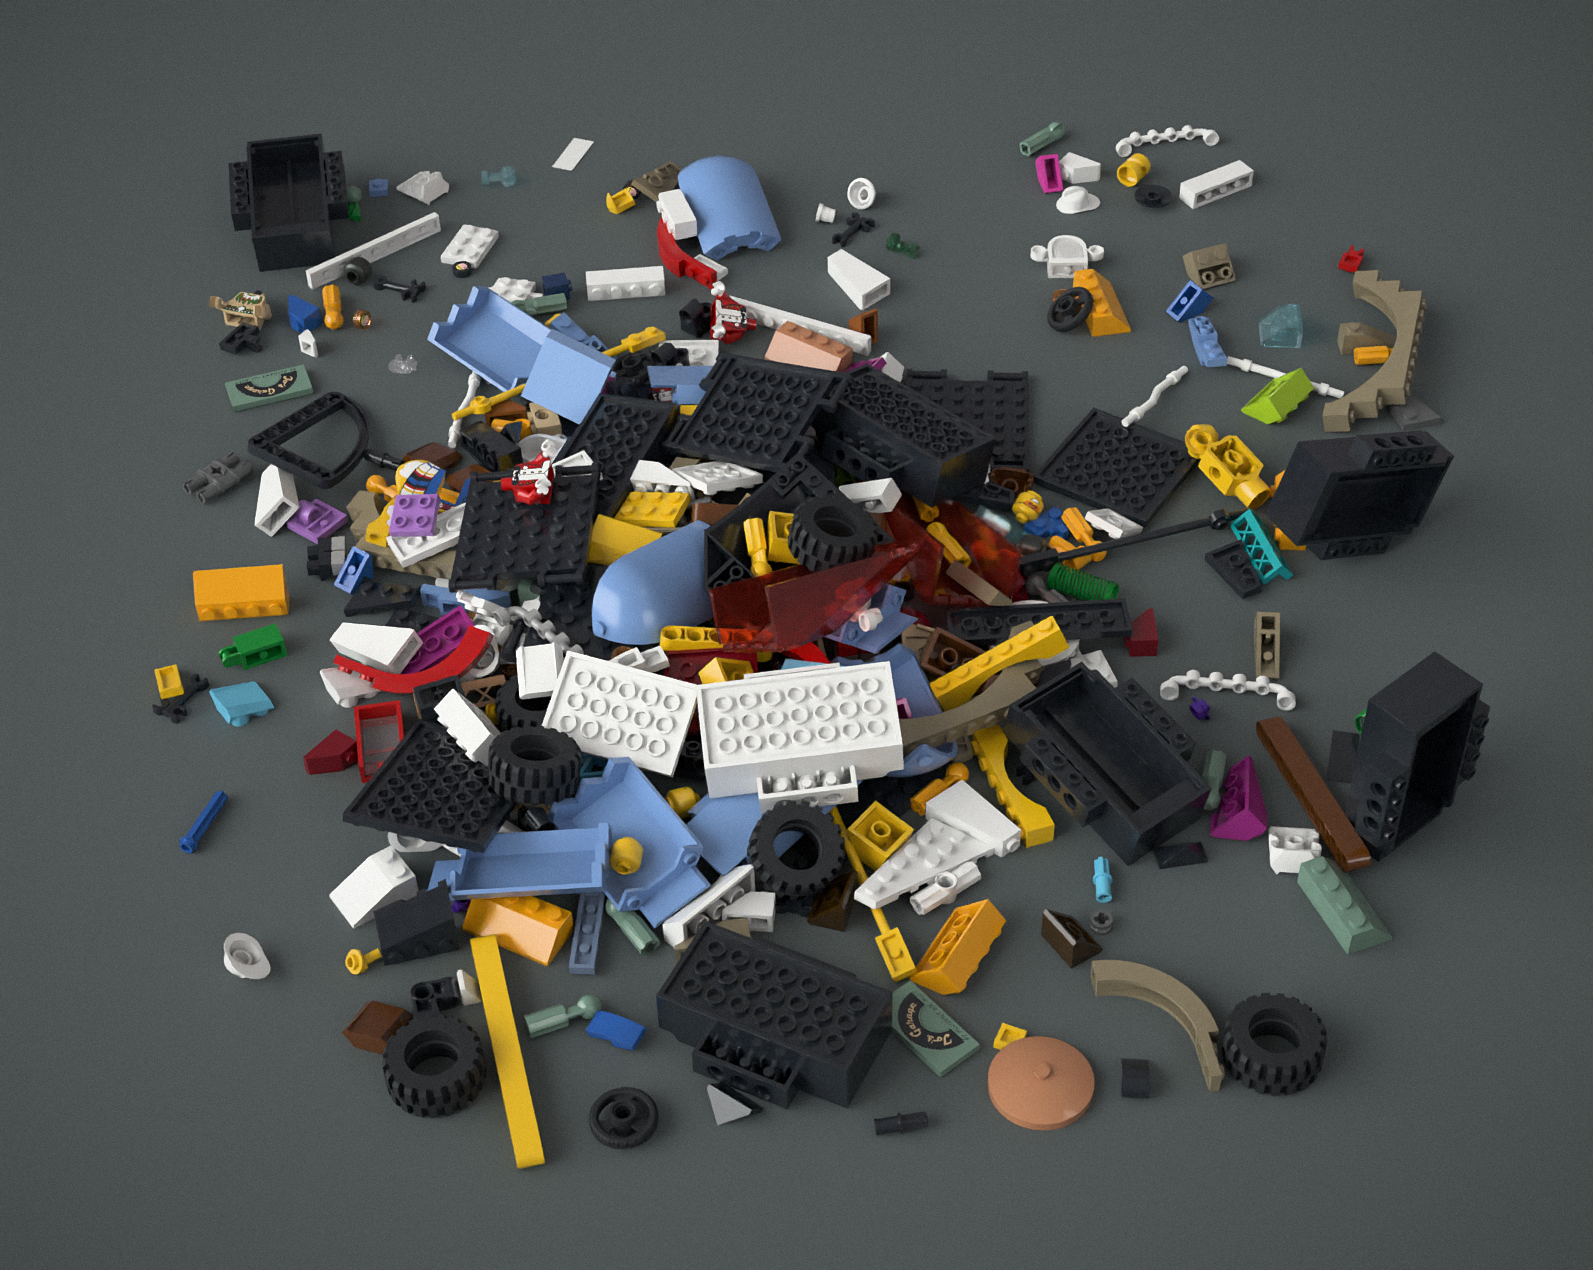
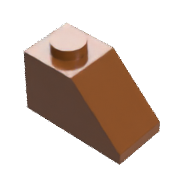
[849,308,878,344]
[485,399,527,427]

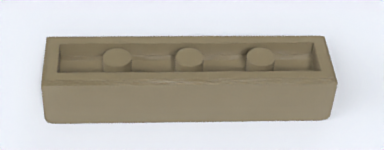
[946,560,1012,606]

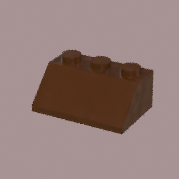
[920,627,988,696]

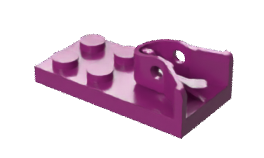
[400,605,475,674]

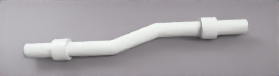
[1227,356,1345,398]
[1121,366,1188,427]
[448,371,481,448]

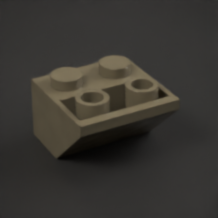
[1183,243,1236,289]

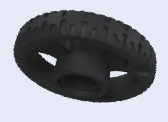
[1047,287,1094,332]
[612,351,652,383]
[589,1087,659,1150]

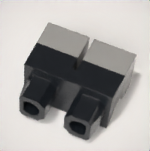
[307,536,348,581]

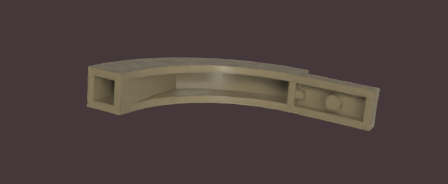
[1090,960,1225,1092]

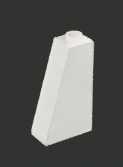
[828,249,890,311]
[255,464,300,537]
[330,623,423,674]
[925,780,1021,857]

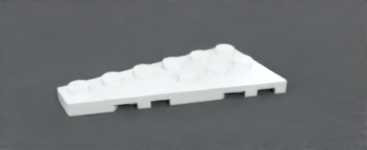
[854,818,994,909]

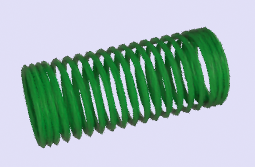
[1047,562,1119,601]

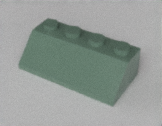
[1297,856,1393,955]

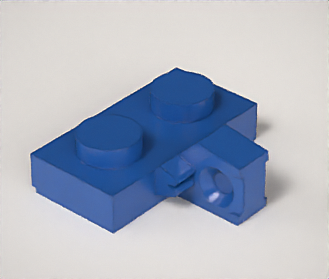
[1024,506,1069,540]

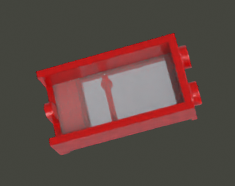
[354,700,405,783]

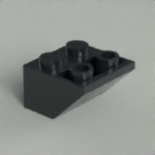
[413,674,465,725]

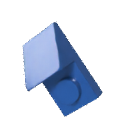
[334,546,373,595]

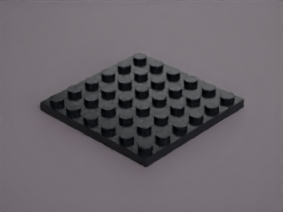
[1033,407,1201,527]

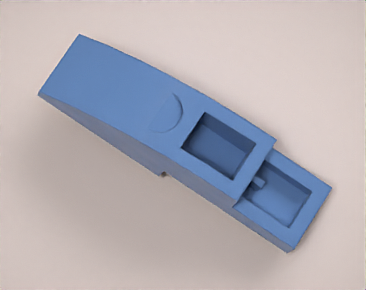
[549,313,618,360]
[1188,316,1227,367]
[420,584,512,617]

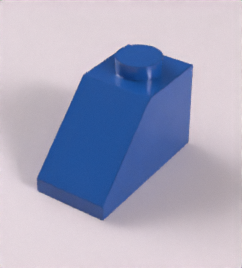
[1166,280,1214,323]
[288,295,322,333]

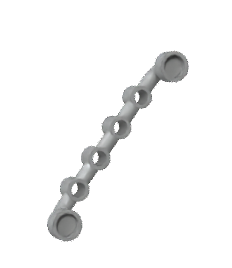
[493,606,584,656]

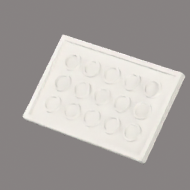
[542,651,697,778]

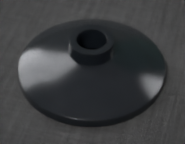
[1134,185,1172,208]

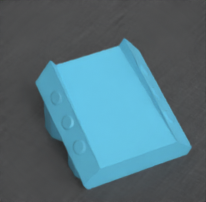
[209,681,274,727]

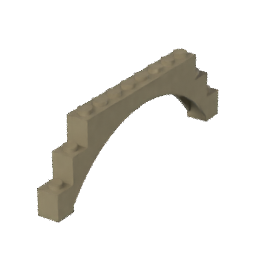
[1322,270,1427,432]
[346,490,510,589]
[899,621,1043,759]

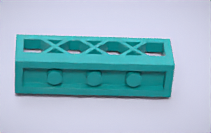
[1230,509,1293,584]

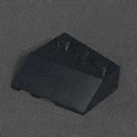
[373,879,460,966]

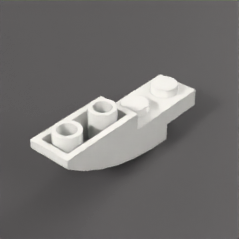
[609,646,670,673]

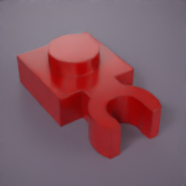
[1338,245,1364,273]

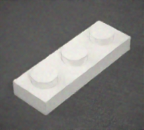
[472,614,513,646]

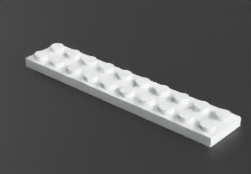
[386,450,603,568]

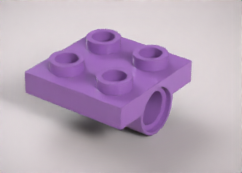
[389,494,440,537]
[286,499,348,544]

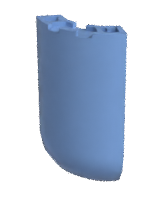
[678,155,782,261]
[592,520,726,645]
[831,643,958,778]

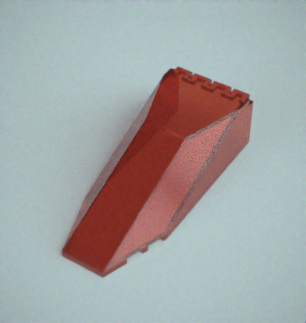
[884,488,1022,607]
[708,539,927,653]

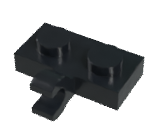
[219,322,263,354]

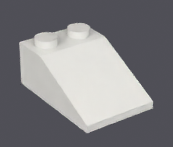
[330,845,418,929]

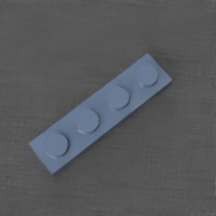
[569,892,606,975]

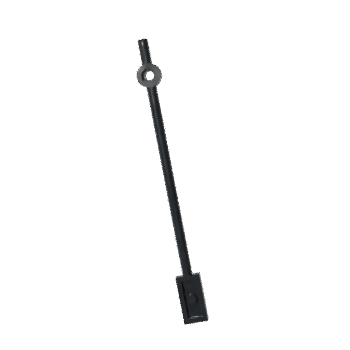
[1015,509,1248,576]

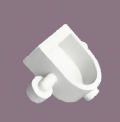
[1030,235,1104,278]
[517,434,567,464]

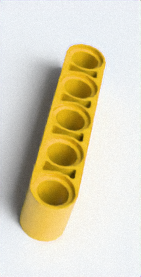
[660,625,775,662]

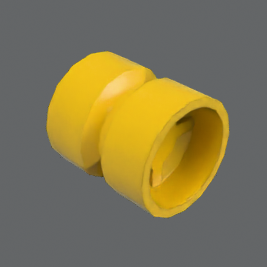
[1117,153,1151,187]

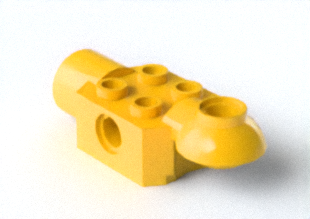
[1185,428,1272,510]

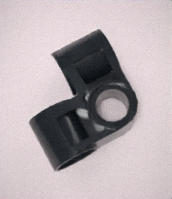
[679,298,712,338]
[650,343,690,366]
[518,806,555,832]
[411,977,462,1021]

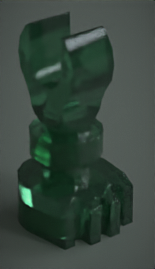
[886,233,920,259]

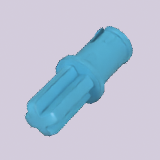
[1093,856,1113,903]

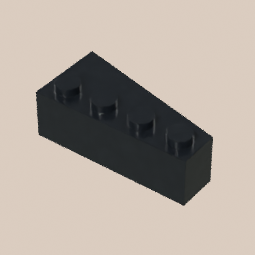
[459,420,523,472]

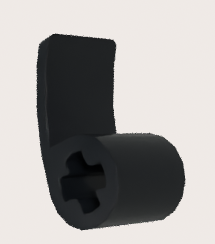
[1121,1058,1150,1099]

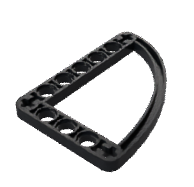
[247,391,369,489]

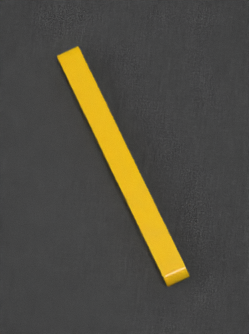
[470,934,545,1169]

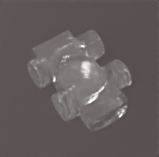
[388,355,418,374]

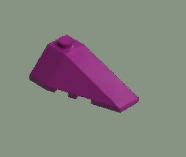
[1210,755,1267,841]

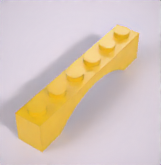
[930,616,1070,712]
[970,724,1055,848]

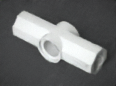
[910,861,981,915]

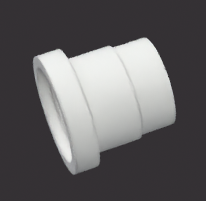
[815,203,836,223]

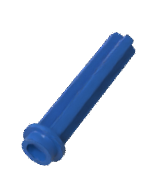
[179,790,228,853]

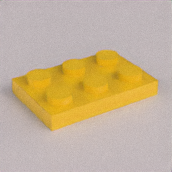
[614,491,691,528]

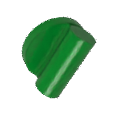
[348,202,361,222]

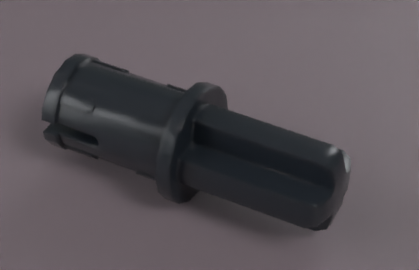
[364,448,405,471]
[874,1111,928,1136]

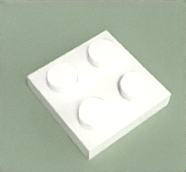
[1085,508,1143,539]

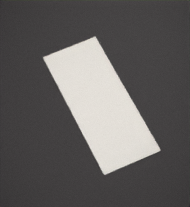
[552,138,593,171]

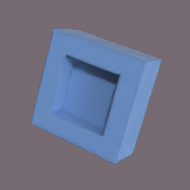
[369,179,389,197]

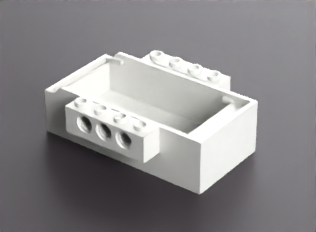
[696,661,904,814]

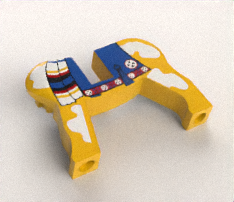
[365,460,482,548]

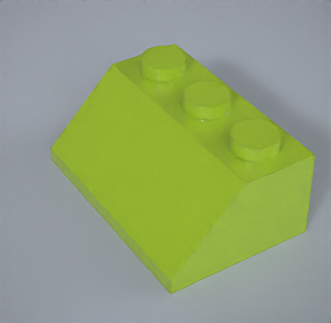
[1241,368,1314,424]

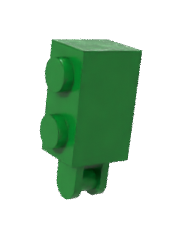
[218,623,287,670]

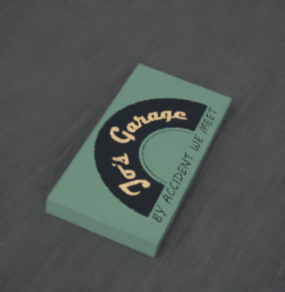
[225,364,313,412]
[892,980,980,1078]

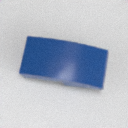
[585,1010,646,1051]

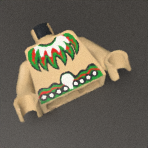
[209,290,272,330]

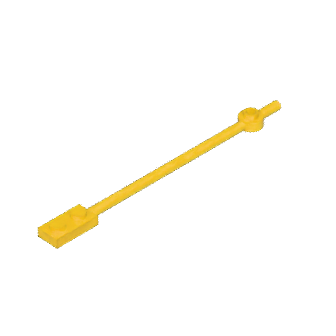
[452,327,666,421]
[828,806,918,983]

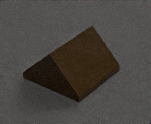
[807,869,858,932]
[1041,909,1103,969]

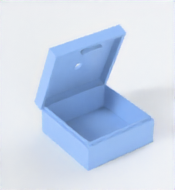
[521,329,617,425]

